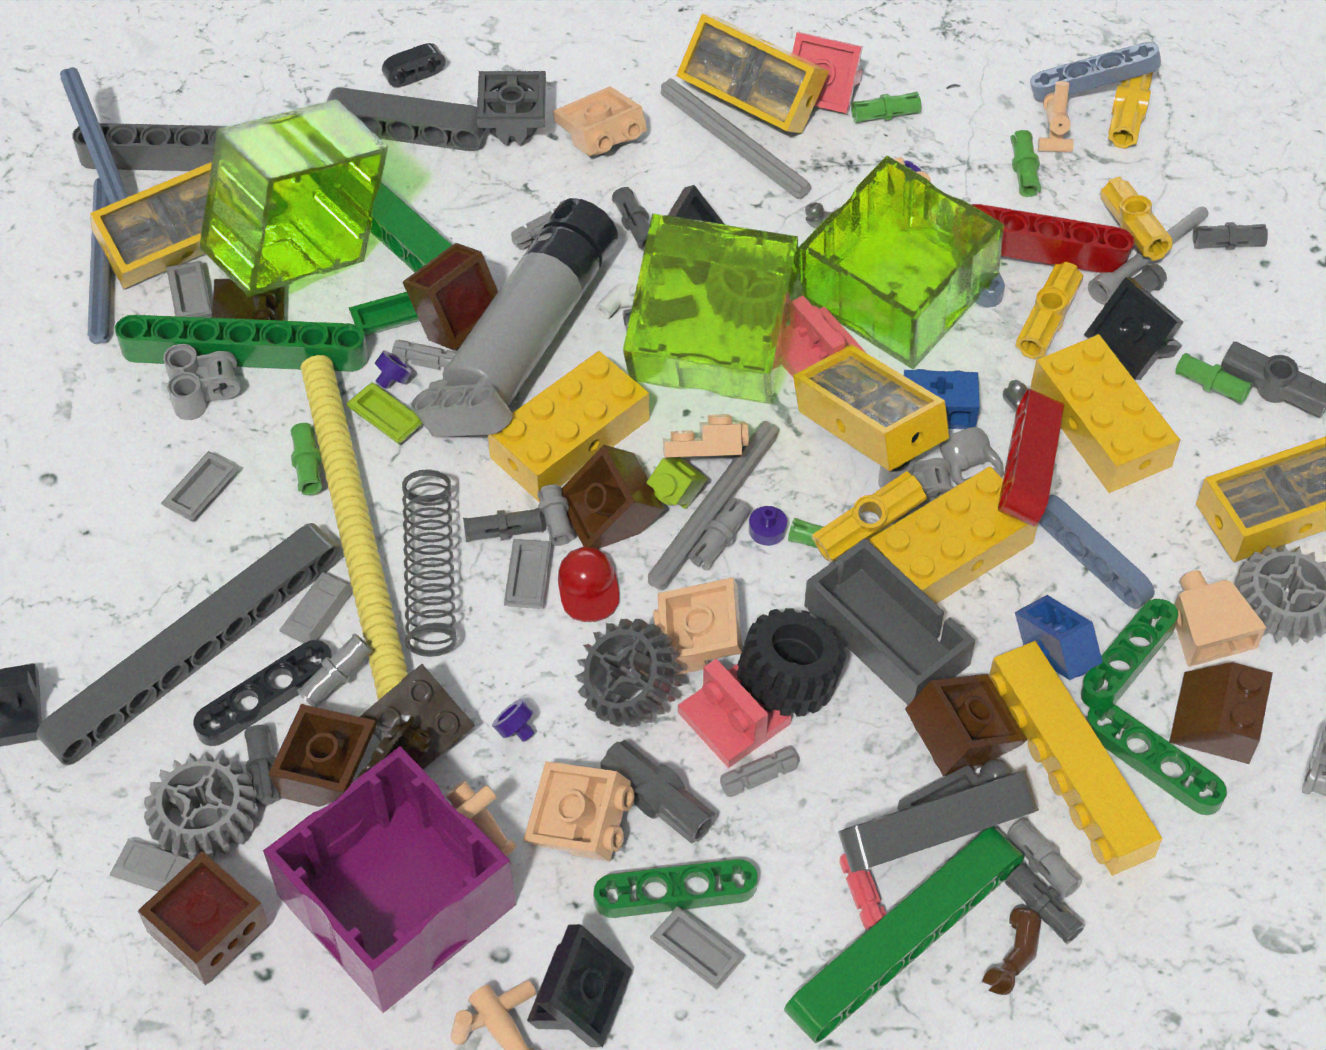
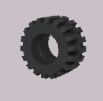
[737,608,846,717]

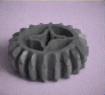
[575,619,683,728]

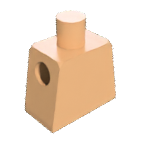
[1175,570,1266,667]

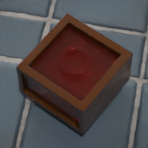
[402,243,498,350]
[138,851,269,985]

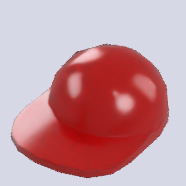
[558,547,620,622]

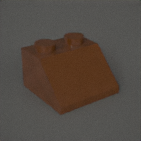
[561,445,665,549]
[1169,662,1273,764]
[905,674,1027,776]
[268,704,377,807]

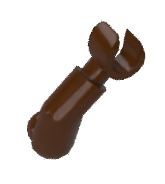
[982,907,1041,995]

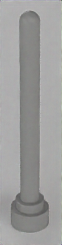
[1088,206,1209,304]

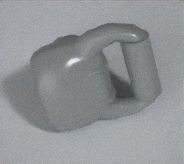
[939,427,1004,485]

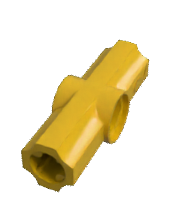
[1108,72,1153,149]
[1100,176,1173,261]
[1015,261,1084,359]
[812,471,927,563]

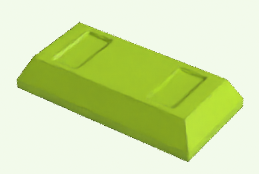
[346,382,423,445]

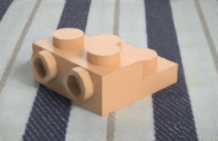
[553,86,647,156]
[663,414,749,457]
[653,577,742,675]
[523,761,634,862]

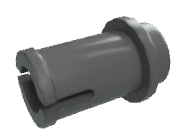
[1133,264,1167,292]

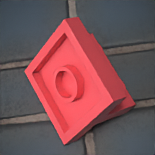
[792,32,863,114]
[765,295,866,377]
[678,659,792,769]

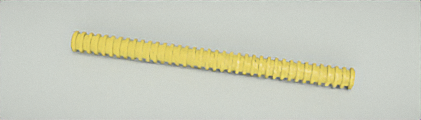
[300,355,408,700]

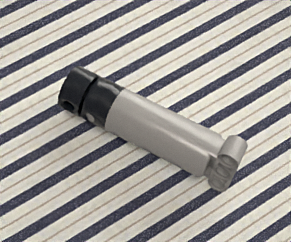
[411,198,618,437]

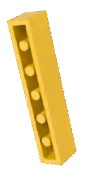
[989,641,1163,876]

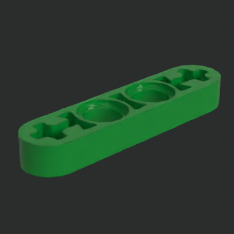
[1080,599,1179,710]
[1086,705,1227,815]
[593,859,758,918]

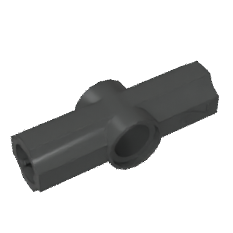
[1221,341,1326,417]
[600,740,716,844]

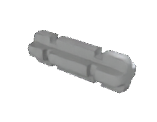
[511,208,556,250]
[392,339,456,370]
[720,747,798,797]

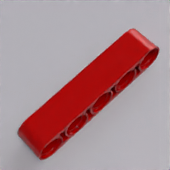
[956,204,1135,273]
[998,388,1064,527]

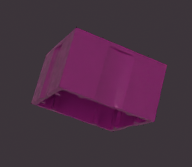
[263,747,516,1013]

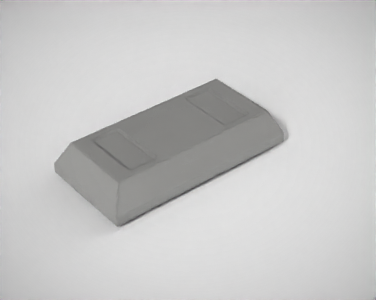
[166,261,212,318]
[161,451,238,521]
[504,539,552,609]
[279,572,353,643]
[110,838,202,899]
[650,906,744,990]

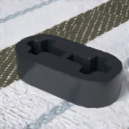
[382,43,445,88]

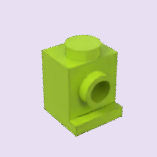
[646,457,708,509]

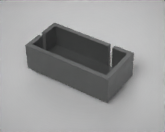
[804,538,975,705]

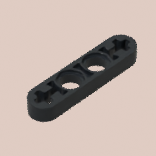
[193,640,332,746]

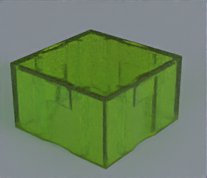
[199,99,388,297]
[798,155,1004,370]
[623,213,799,405]

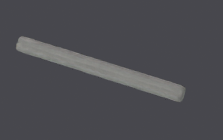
[660,78,810,199]
[648,421,778,590]

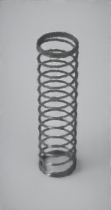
[402,469,457,657]

